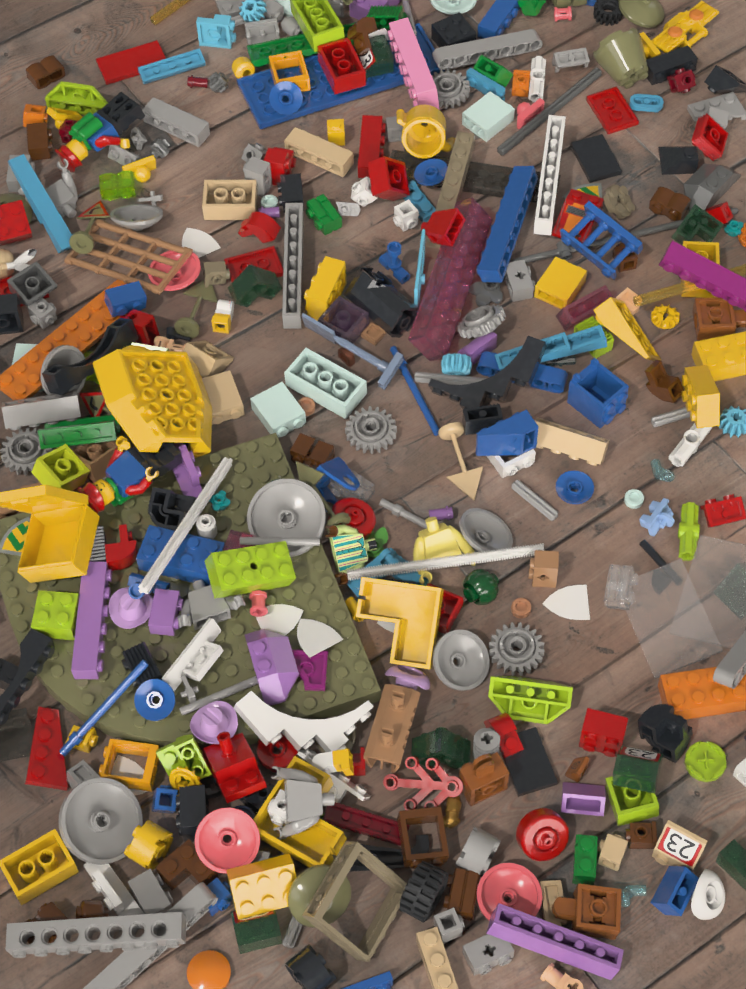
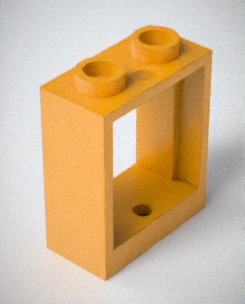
[269,50,310,92]
[98,739,160,792]

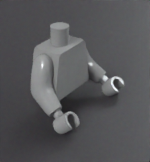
[18,159,78,219]
[177,580,246,630]
[271,766,335,840]

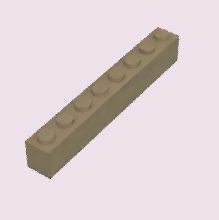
[426,131,475,260]

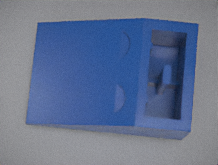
[476,409,539,456]

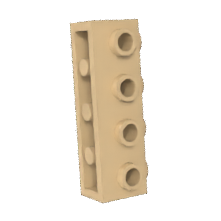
[284,127,354,177]
[534,418,609,466]

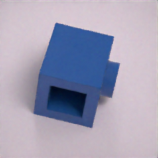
[152,785,178,814]
[207,878,232,916]

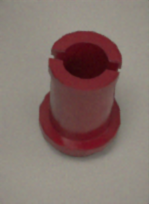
[187,75,208,88]

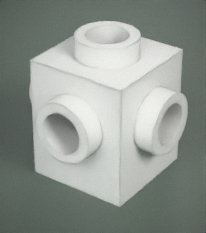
[351,176,378,207]
[393,200,419,232]
[268,789,291,827]

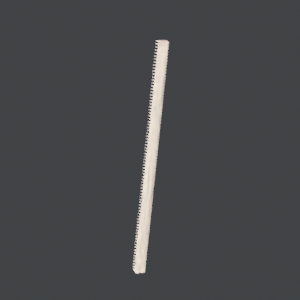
[138,457,233,594]
[347,543,544,581]

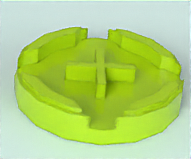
[684,741,727,782]

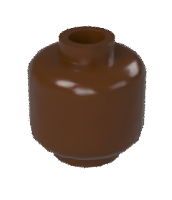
[76,900,108,919]

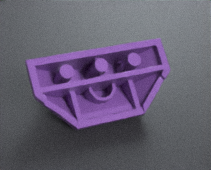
[245,629,299,706]

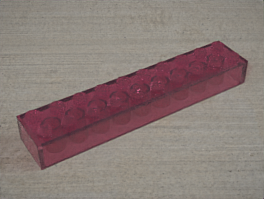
[408,197,493,361]

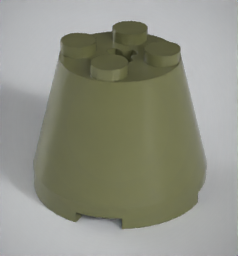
[593,28,648,89]

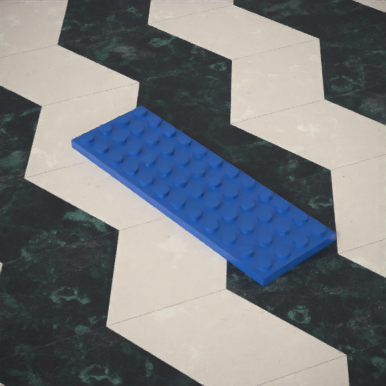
[237,23,445,129]

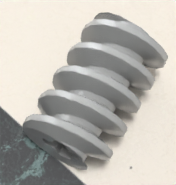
[473,728,500,759]

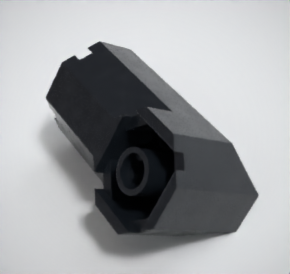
[344,265,418,338]

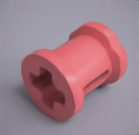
[554,6,572,22]
[249,590,268,617]

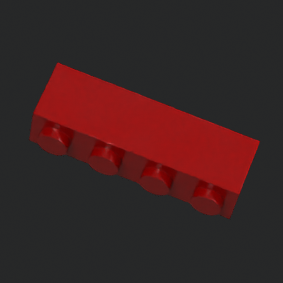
[358,115,386,178]

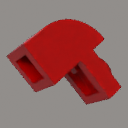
[238,211,281,243]
[105,524,139,571]
[484,712,524,758]

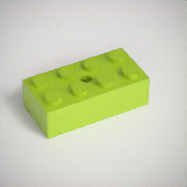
[290,0,345,52]
[204,541,296,599]

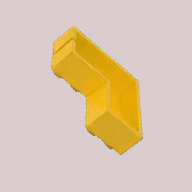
[356,577,444,669]
[253,756,347,868]

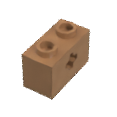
[529,550,559,588]

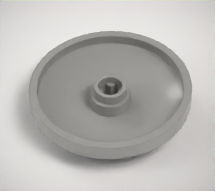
[247,479,326,557]
[58,778,143,865]

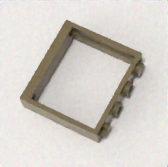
[302,841,407,962]

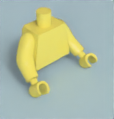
[413,517,475,585]

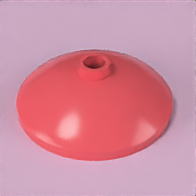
[148,250,201,291]
[195,807,260,873]
[477,863,542,921]

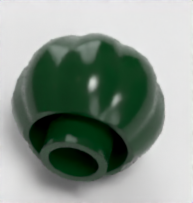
[463,569,499,605]

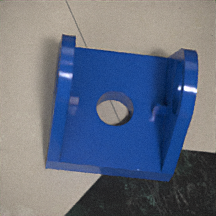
[315,457,360,512]

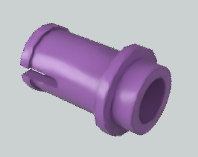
[258,206,280,218]
[429,506,453,521]

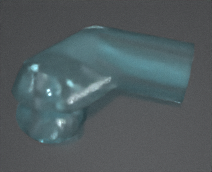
[650,459,675,482]
[621,885,646,907]

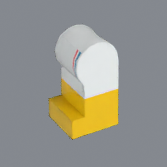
[211,299,234,334]
[311,749,354,776]

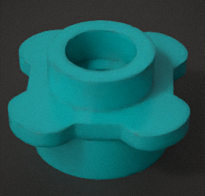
[724,219,744,237]
[209,490,231,511]

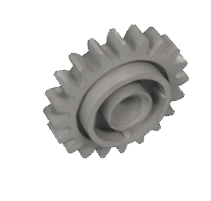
[432,69,470,109]
[457,304,506,339]
[345,406,397,454]
[0,427,53,476]
[489,622,545,676]

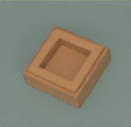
[361,322,386,346]

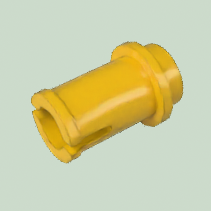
[345,597,364,622]

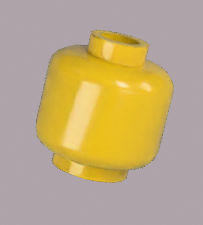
[232,56,255,79]

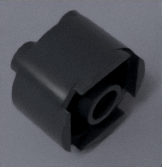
[285,944,337,989]

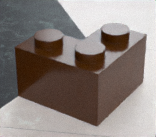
[156,839,219,890]

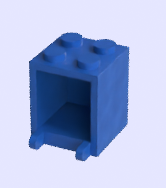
[567,358,629,429]

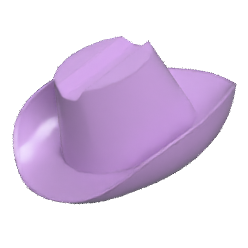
[108,587,153,629]
[385,665,430,690]
[190,701,238,744]

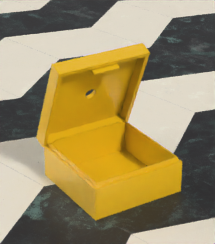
[0,485,100,583]

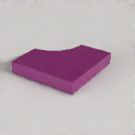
[292,650,328,691]

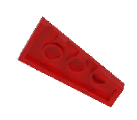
[25,707,68,791]

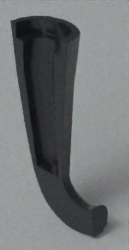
[349,835,429,872]

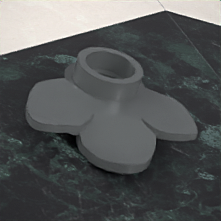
[467,282,503,307]

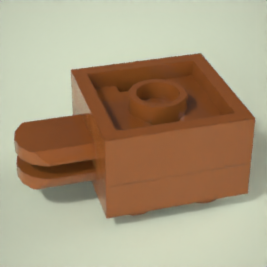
[692,297,746,341]
[459,752,509,807]
[552,883,621,940]

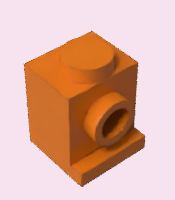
[512,70,530,97]
[23,104,49,127]

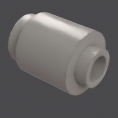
[281,17,303,36]

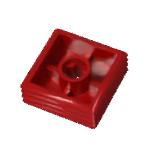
[691,113,728,161]
[427,583,464,634]

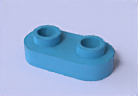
[629,94,664,112]

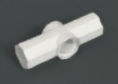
[528,56,546,102]
[669,423,712,467]

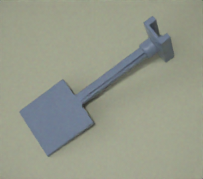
[301,313,404,390]

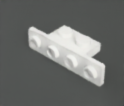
[162,618,224,691]
[297,749,371,803]
[84,862,144,916]

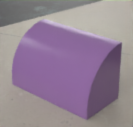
[457,331,497,365]
[561,782,606,816]

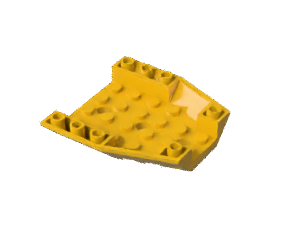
[93,349,212,453]

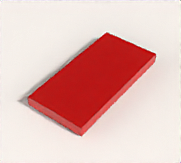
[96,40,166,85]

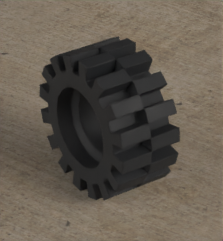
[593,0,622,26]

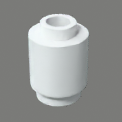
[196,514,217,540]

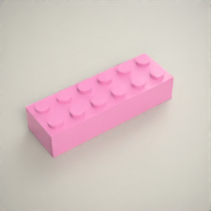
[387,17,439,109]

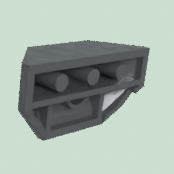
[684,163,741,216]

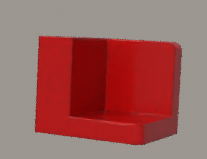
[702,201,733,229]
[350,747,366,776]

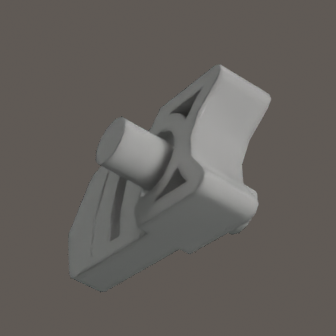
[130,126,147,150]
[137,191,163,206]
[336,201,360,216]
[180,674,199,703]

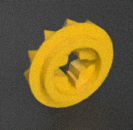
[651,304,680,329]
[169,766,202,793]

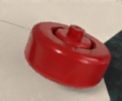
[328,497,376,540]
[516,808,569,862]

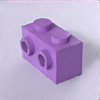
[148,589,184,636]

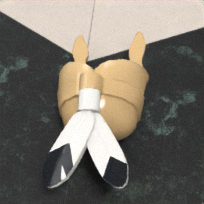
[0,249,37,279]

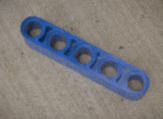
[476,351,568,393]

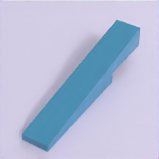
[8,154,72,254]
[494,325,607,371]

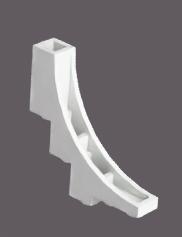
[234,691,374,752]

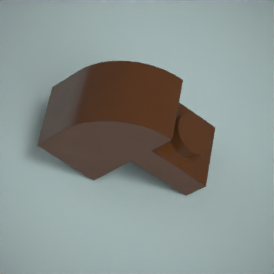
[347,17,377,55]
[645,360,684,403]

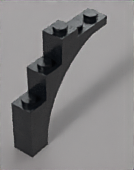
[428,336,547,409]

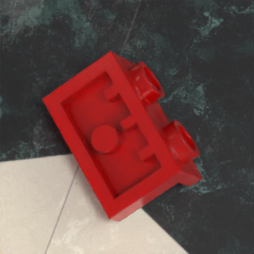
[700,494,746,528]

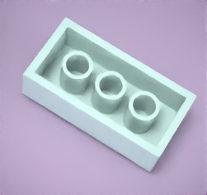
[284,348,367,419]

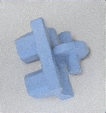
[639,498,675,536]

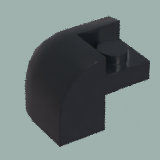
[148,487,197,534]
[638,704,692,763]

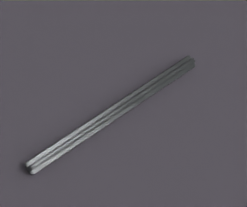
[497,67,602,156]

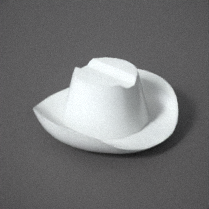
[690,869,725,920]

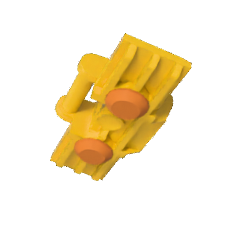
[651,0,719,53]

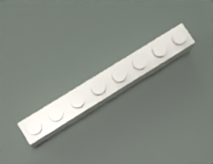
[534,115,566,236]

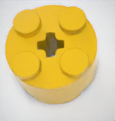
[124,820,173,871]

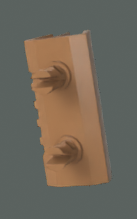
[363,684,421,773]

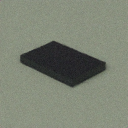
[571,134,622,183]
[499,727,558,797]

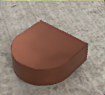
[338,347,355,367]

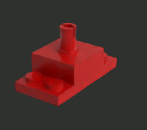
[202,732,267,804]

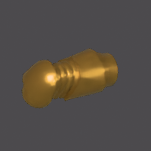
[443,795,462,829]

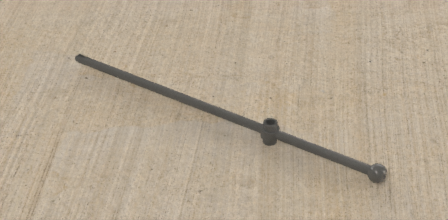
[475,208,738,276]

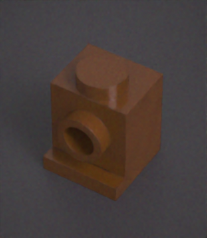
[612,243,638,273]
[625,821,657,849]

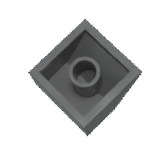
[7,261,58,306]

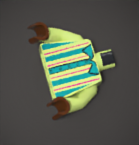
[325,524,377,585]

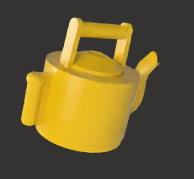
[396,104,456,158]

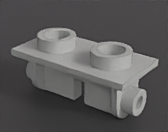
[108,145,143,166]

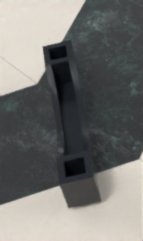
[42,318,139,395]
[0,628,55,726]

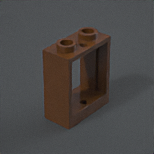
[397,807,449,869]

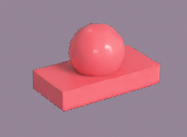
[516,98,545,129]

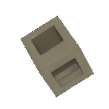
[203,261,230,288]

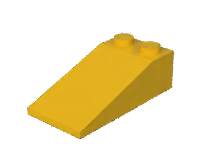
[594,297,661,361]

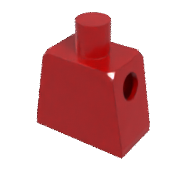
[421,208,466,246]
[119,309,160,346]

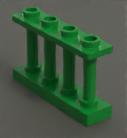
[38,415,121,449]

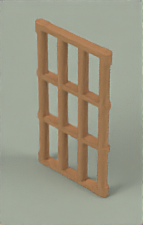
[64,219,193,295]

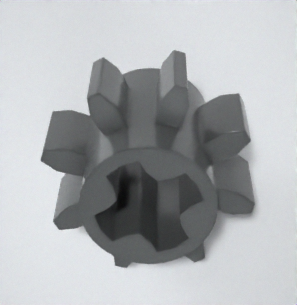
[208,72,229,93]
[150,137,170,159]

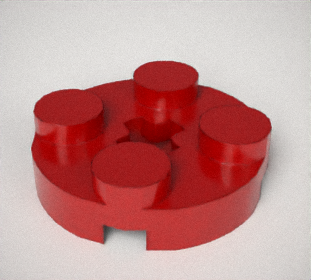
[257,733,298,773]

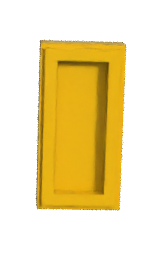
[639,32,661,59]
[46,107,83,129]
[122,155,156,183]

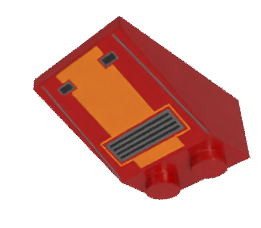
[552,189,604,243]

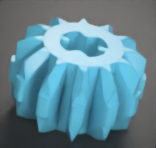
[239,0,267,22]
[441,353,472,376]
[719,406,746,438]

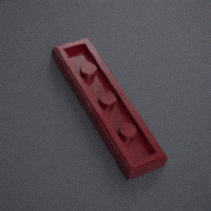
[323,802,410,846]

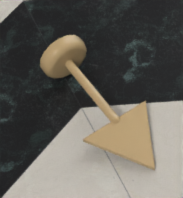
[438,422,483,500]

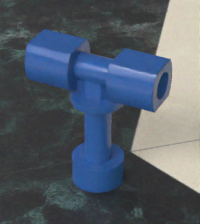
[379,241,410,285]
[127,572,170,599]

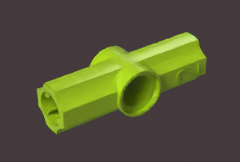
[678,502,700,561]

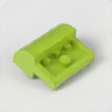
[156,734,212,782]

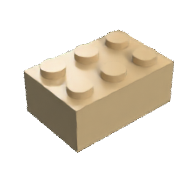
[202,180,258,220]

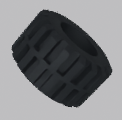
[400,861,448,923]

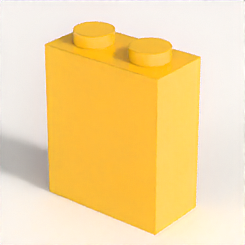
[534,257,587,311]

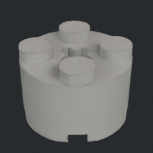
[455,826,501,876]

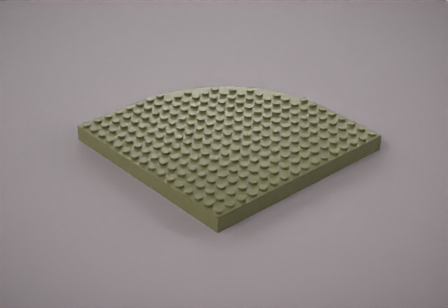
[0,433,381,752]

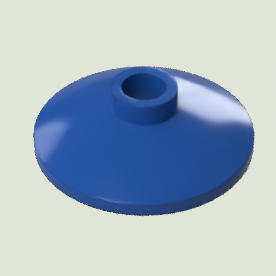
[269,81,303,115]
[414,159,448,186]
[556,471,594,504]
[134,679,175,721]

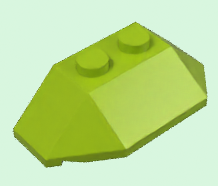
[45,81,108,115]
[488,676,573,724]

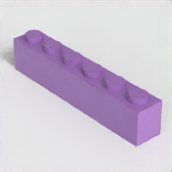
[71,562,112,679]
[486,903,624,980]

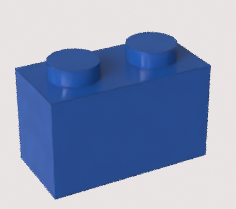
[104,281,147,317]
[650,866,699,916]

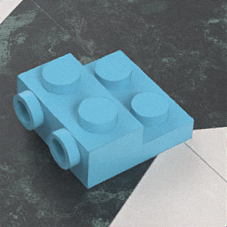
[196,14,236,49]

